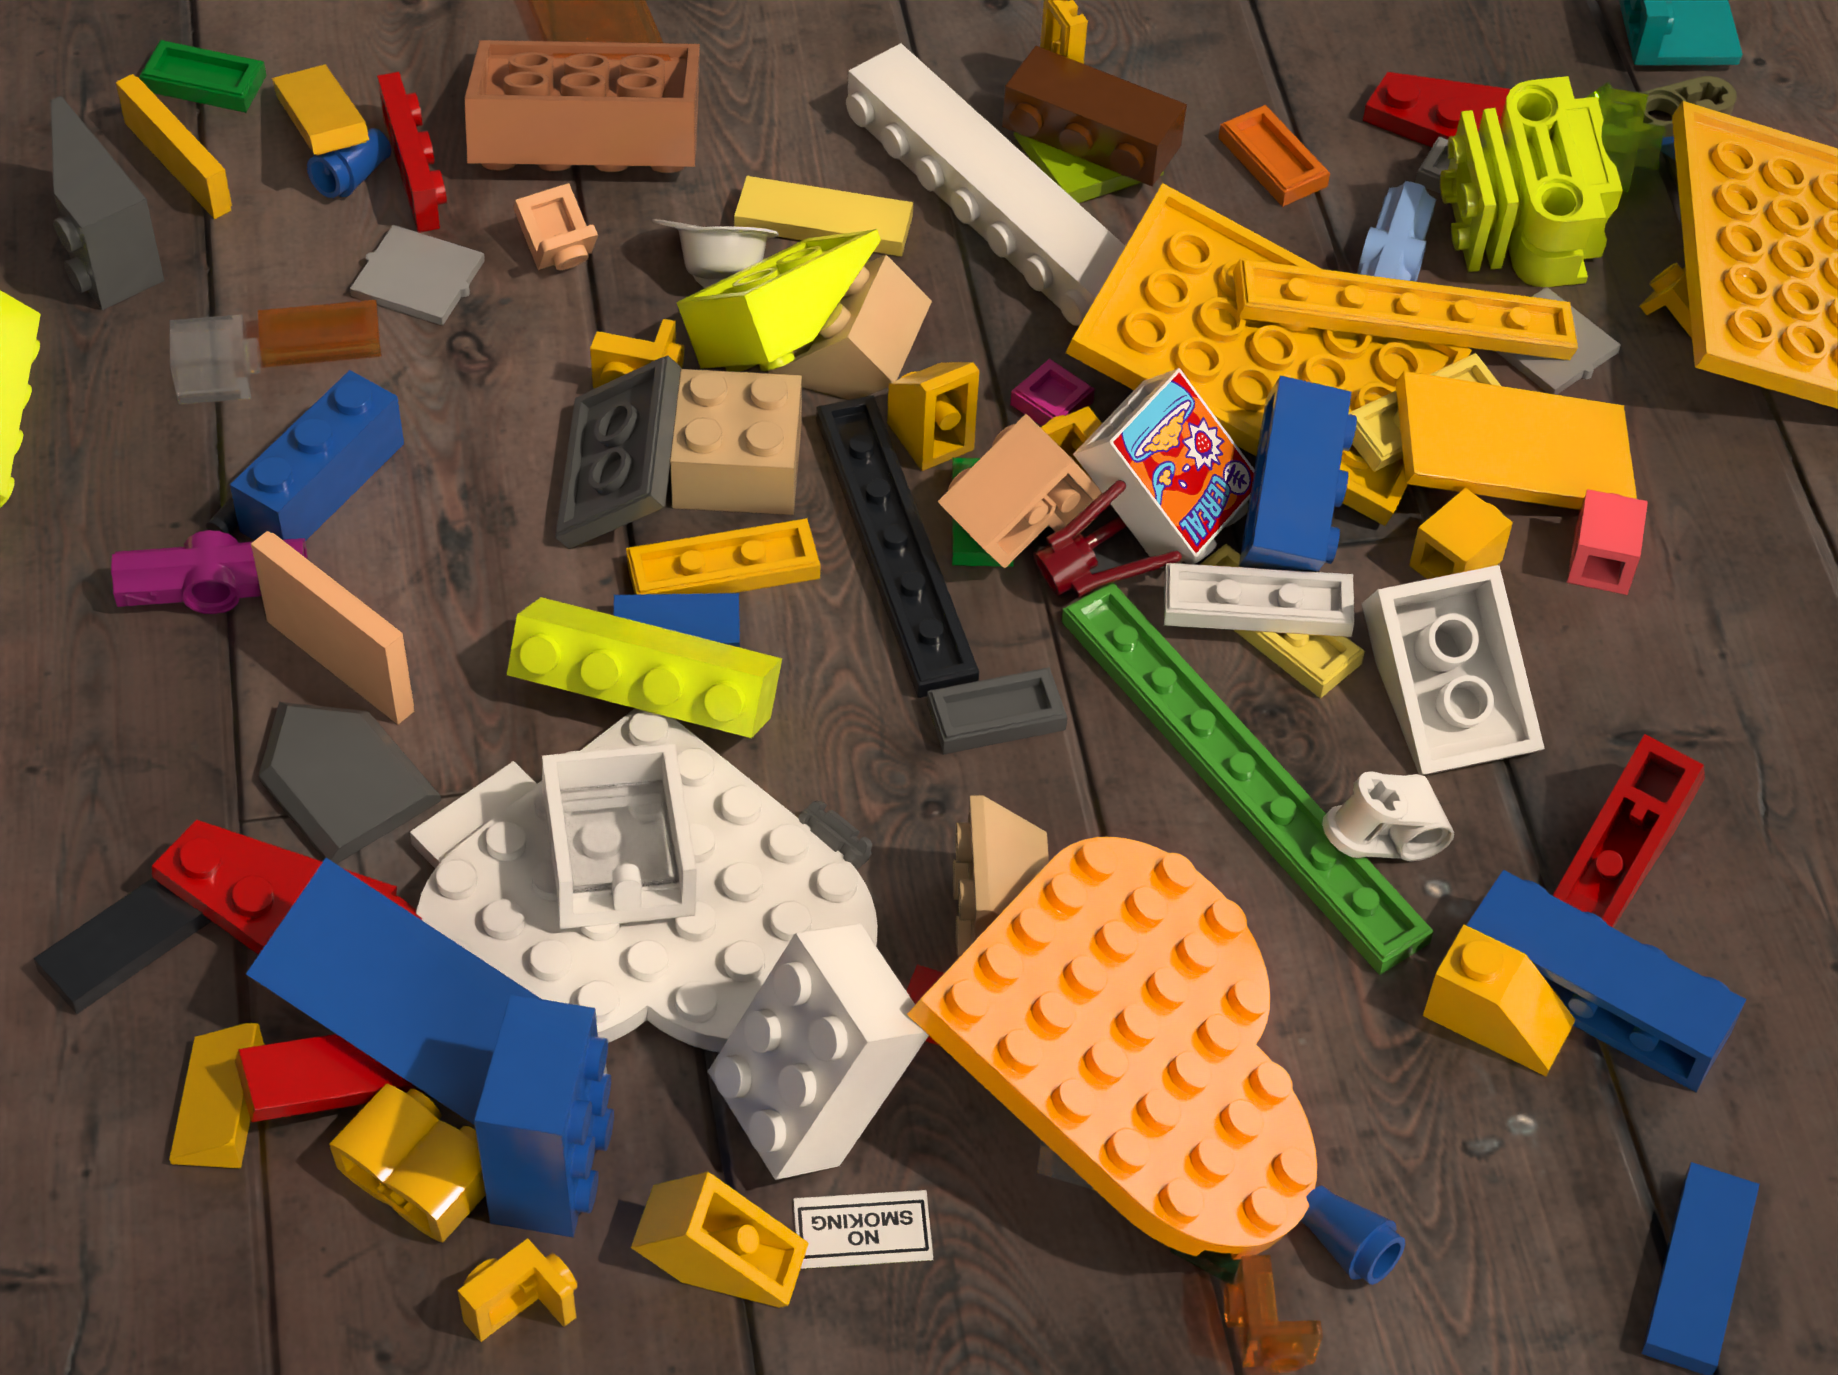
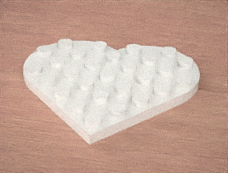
[416,708,878,1052]

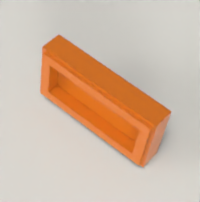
[1218,105,1330,207]

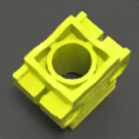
[1440,76,1623,287]

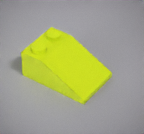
[676,229,881,372]

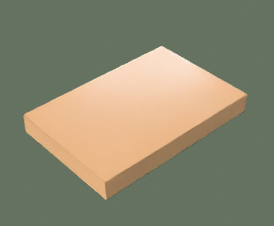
[251,531,414,725]

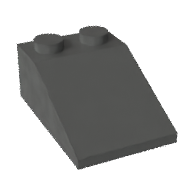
[51,96,165,310]

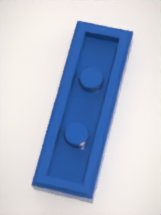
[1641,1162,1760,1375]

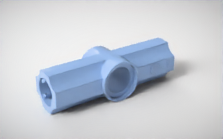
[1357,181,1436,282]

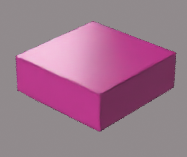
[1010,359,1095,426]

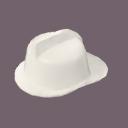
[652,219,779,288]

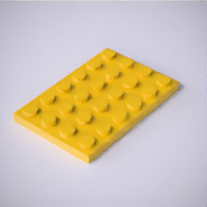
[1672,101,1838,409]
[1065,183,1472,526]

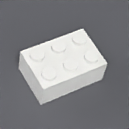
[707,923,929,1180]

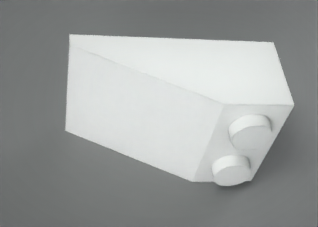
[1362,565,1545,776]

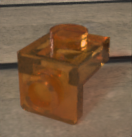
[1224,1255,1323,1373]

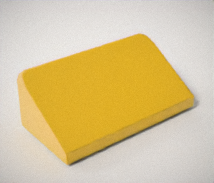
[169,1023,264,1168]

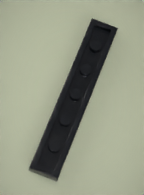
[816,395,979,698]

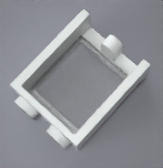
[542,743,697,929]

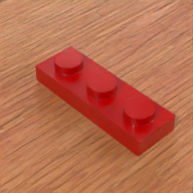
[377,72,447,233]

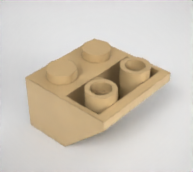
[768,255,932,400]
[953,795,1049,956]

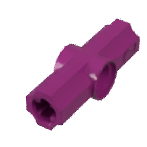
[111,530,308,614]

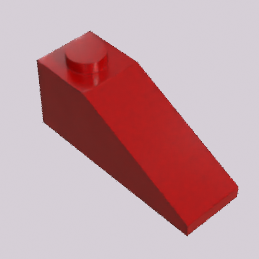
[1553,734,1705,928]

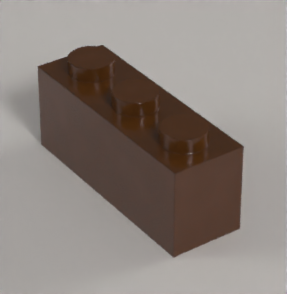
[1002,46,1187,187]

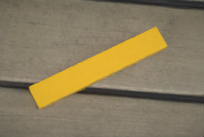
[1233,259,1578,360]

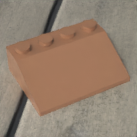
[464,40,700,173]

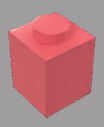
[1567,489,1648,595]

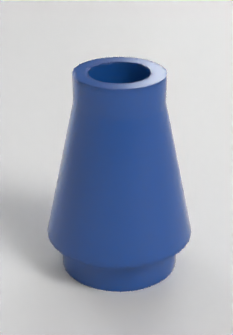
[307,128,392,198]
[1300,1186,1405,1284]

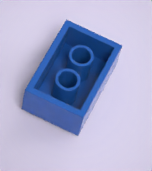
[474,994,614,1237]

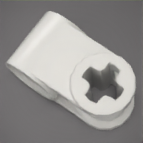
[1322,771,1454,862]

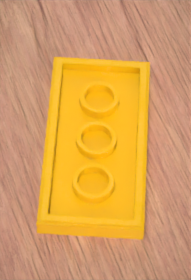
[1395,371,1637,510]

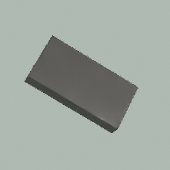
[927,667,1067,754]

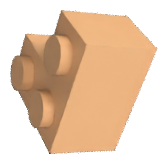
[937,414,1103,569]

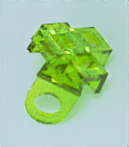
[1585,82,1667,192]

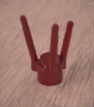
[1033,480,1182,597]

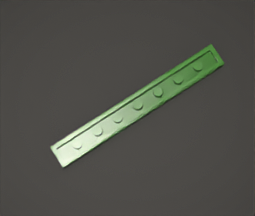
[1062,583,1434,975]

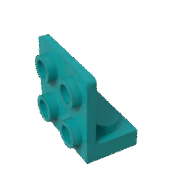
[1619,0,1743,66]

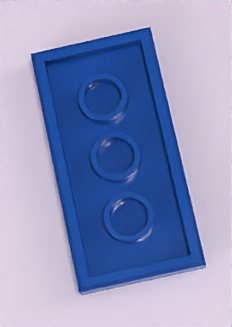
[246,858,541,1125]

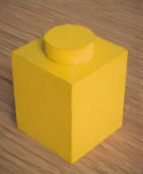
[1409,488,1513,579]

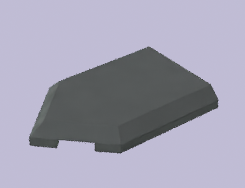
[259,702,441,864]

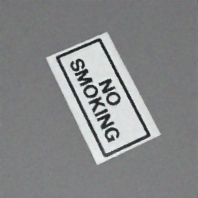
[793,1190,934,1269]

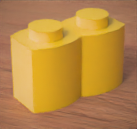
[329,1084,486,1243]

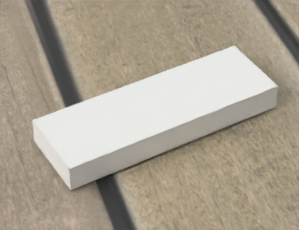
[1164,563,1354,637]

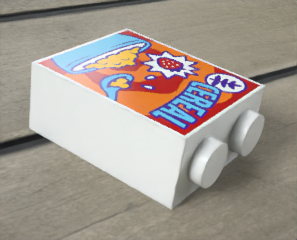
[1073,368,1254,568]

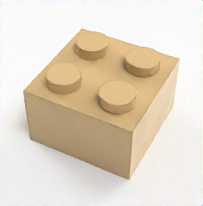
[670,369,802,515]

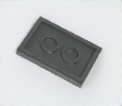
[555,355,681,549]

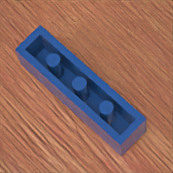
[1467,870,1747,1092]

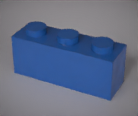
[230,370,404,541]
[1239,375,1357,572]

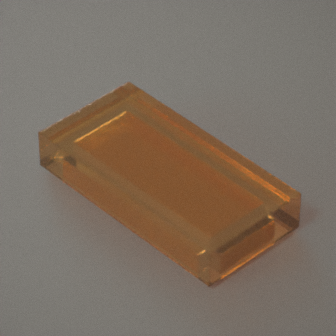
[258,300,382,368]

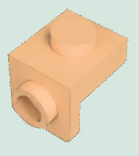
[513,183,598,270]

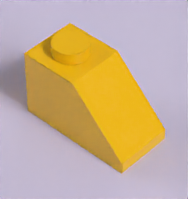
[887,362,980,471]
[1423,925,1576,1076]
[631,1172,809,1308]

